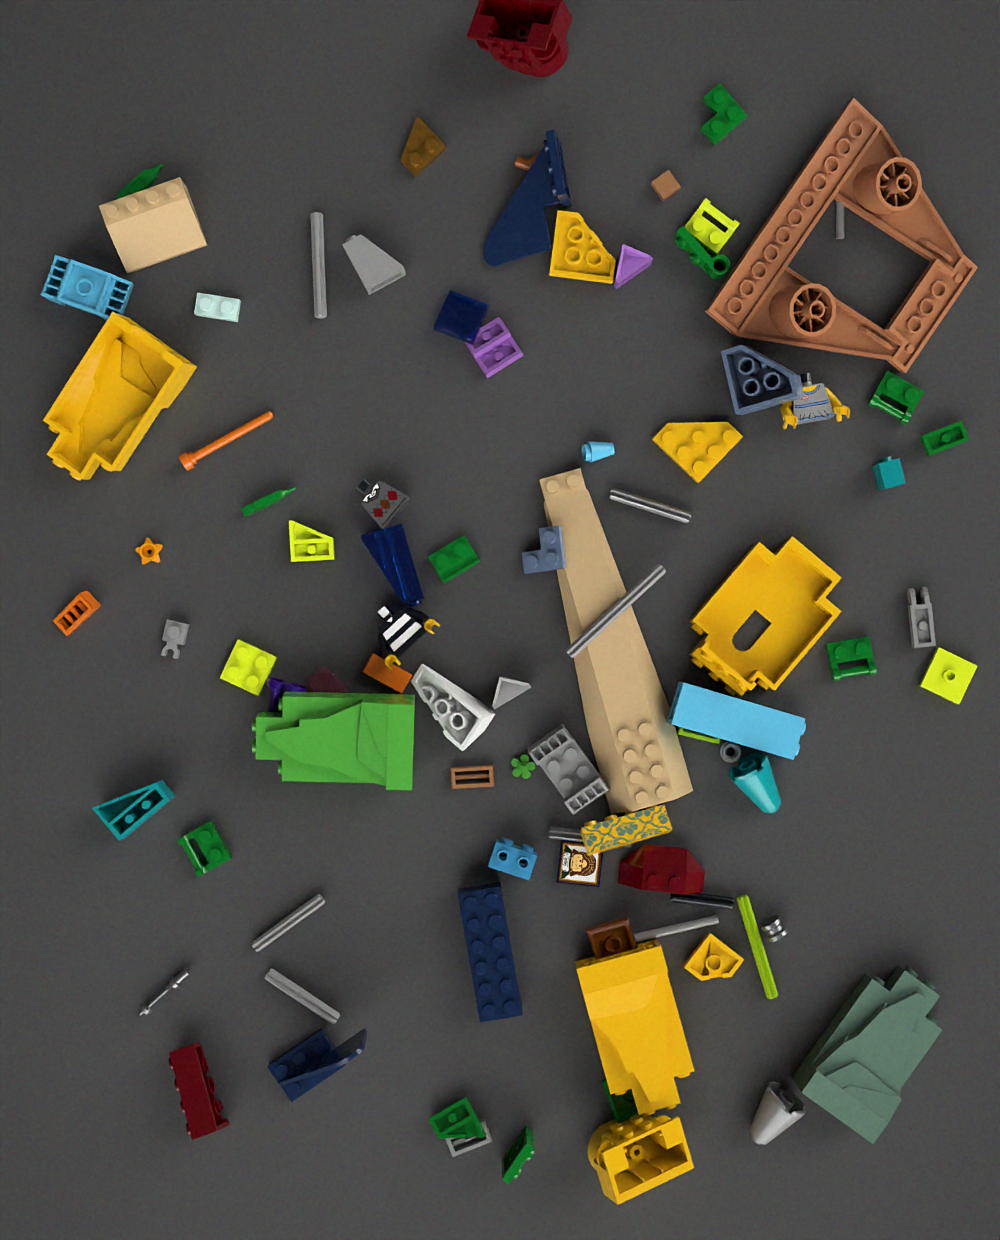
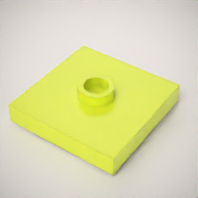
[918,647,978,704]

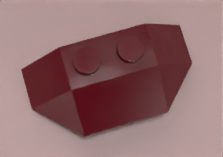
[617,844,705,894]

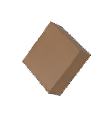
[651,170,681,201]

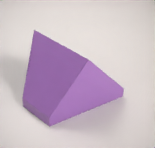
[614,244,653,289]

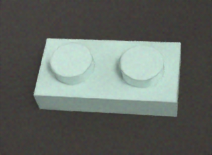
[194,293,241,322]

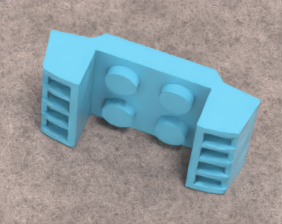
[41,255,134,321]

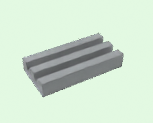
[446,1119,493,1157]

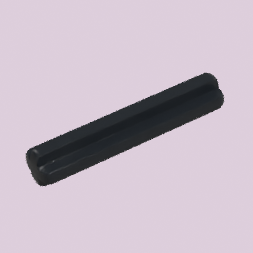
[670,893,734,910]

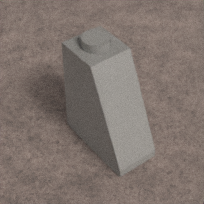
[342,234,406,295]

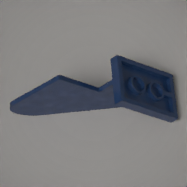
[484,129,572,267]
[268,1028,367,1102]

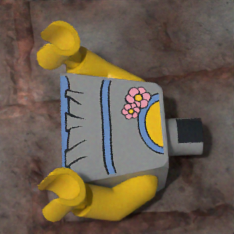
[780,373,850,429]

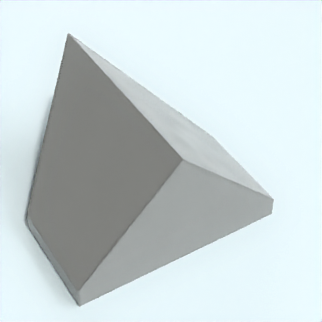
[492,676,531,710]

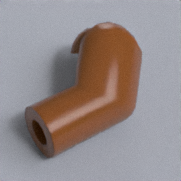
[515,152,540,171]

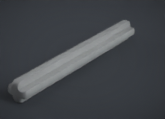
[310,212,327,319]

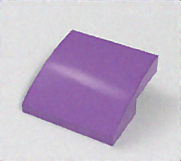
[463,317,523,378]

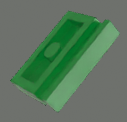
[428,535,480,584]

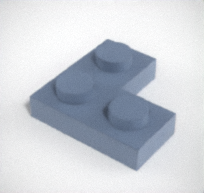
[522,525,567,574]

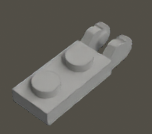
[907,587,936,648]

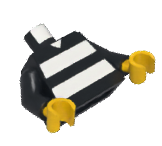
[377,605,440,670]

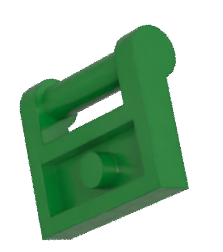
[867,371,924,425]
[825,636,877,681]
[177,820,232,877]

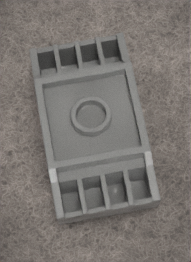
[528,724,610,814]

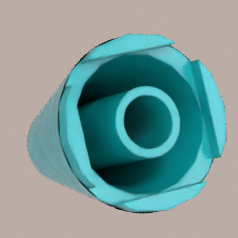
[728,752,781,813]

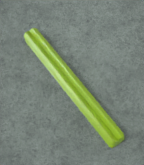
[737,895,778,999]

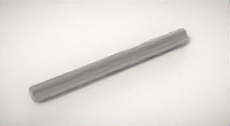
[566,564,666,658]

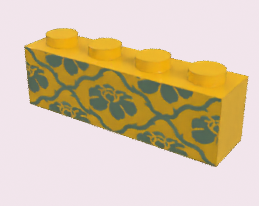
[580,804,672,856]

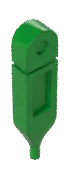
[116,163,164,199]
[241,486,296,517]

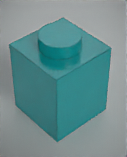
[872,456,906,491]

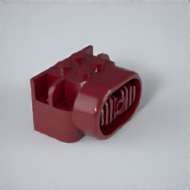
[467,0,572,77]

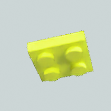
[220,639,278,696]

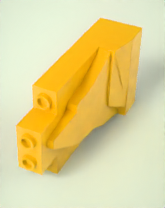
[43,312,197,481]
[574,939,694,1116]

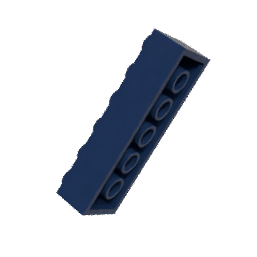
[458,882,523,1023]

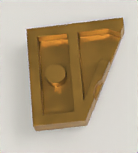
[400,117,446,178]

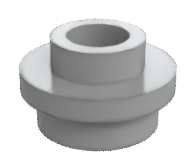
[720,741,741,763]

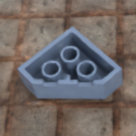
[721,345,805,415]

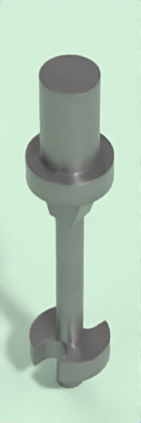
[138,968,190,1016]

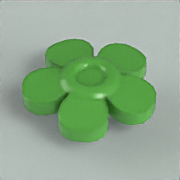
[511,754,535,779]

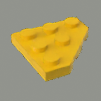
[549,210,616,284]
[652,422,743,483]

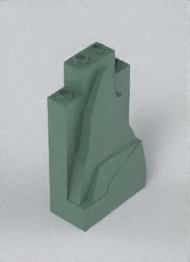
[792,965,942,1144]

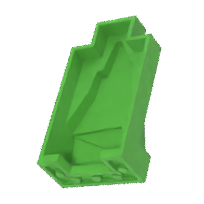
[252,691,415,790]

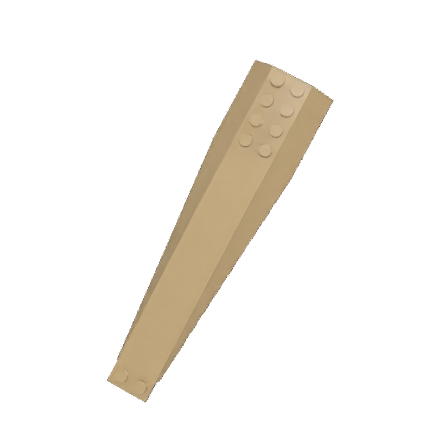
[539,468,693,814]

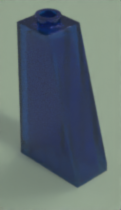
[361,524,425,607]

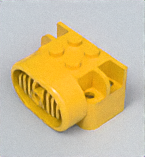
[588,1114,694,1205]

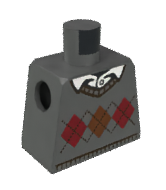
[357,479,410,530]

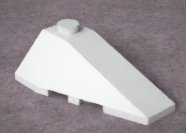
[411,664,495,751]

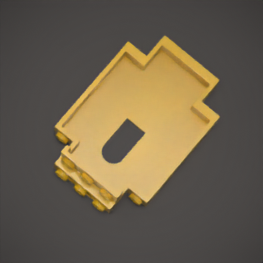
[689,536,842,696]

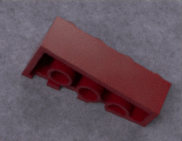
[169,1042,230,1140]

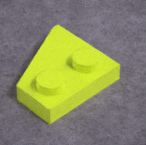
[289,520,335,562]

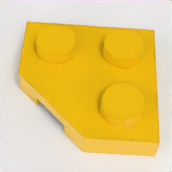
[683,932,744,981]

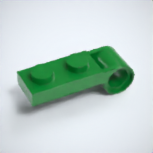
[674,226,730,280]

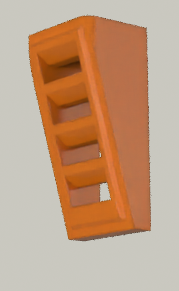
[52,591,101,636]

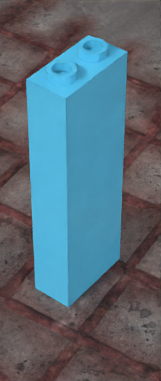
[667,681,806,760]

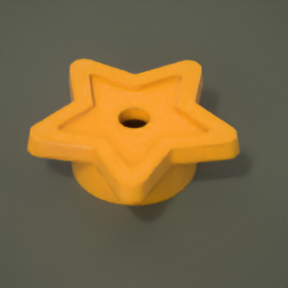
[135,537,163,565]

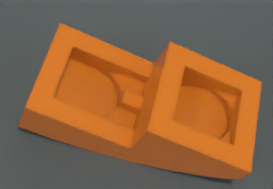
[363,653,412,693]

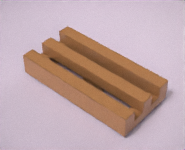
[450,764,494,789]

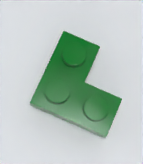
[701,83,747,146]

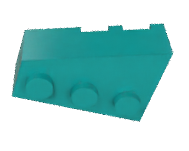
[92,780,176,841]

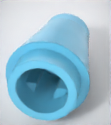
[581,441,614,463]

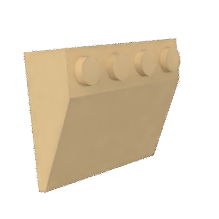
[99,177,207,274]

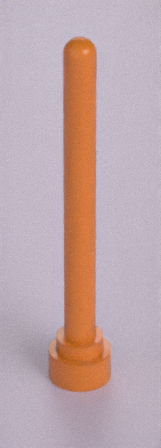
[179,411,273,471]

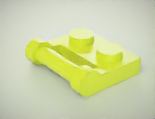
[684,198,740,256]

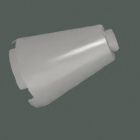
[749,1081,806,1145]

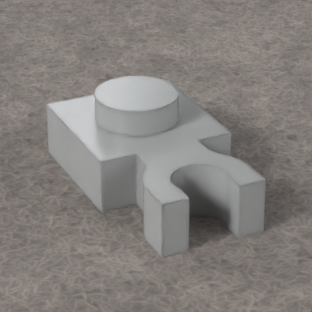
[161,619,190,659]

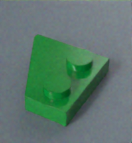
[429,1096,487,1139]

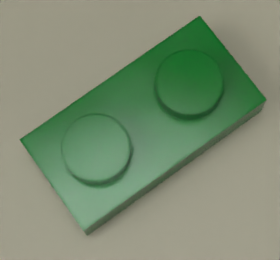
[919,420,970,457]

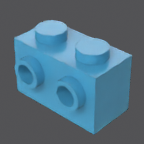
[488,837,537,880]

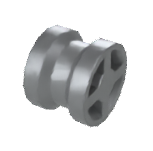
[760,915,788,942]

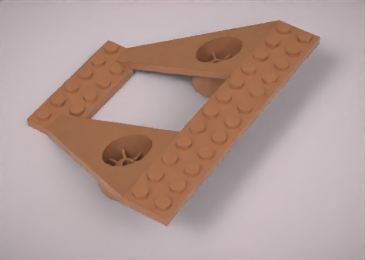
[705,98,978,373]

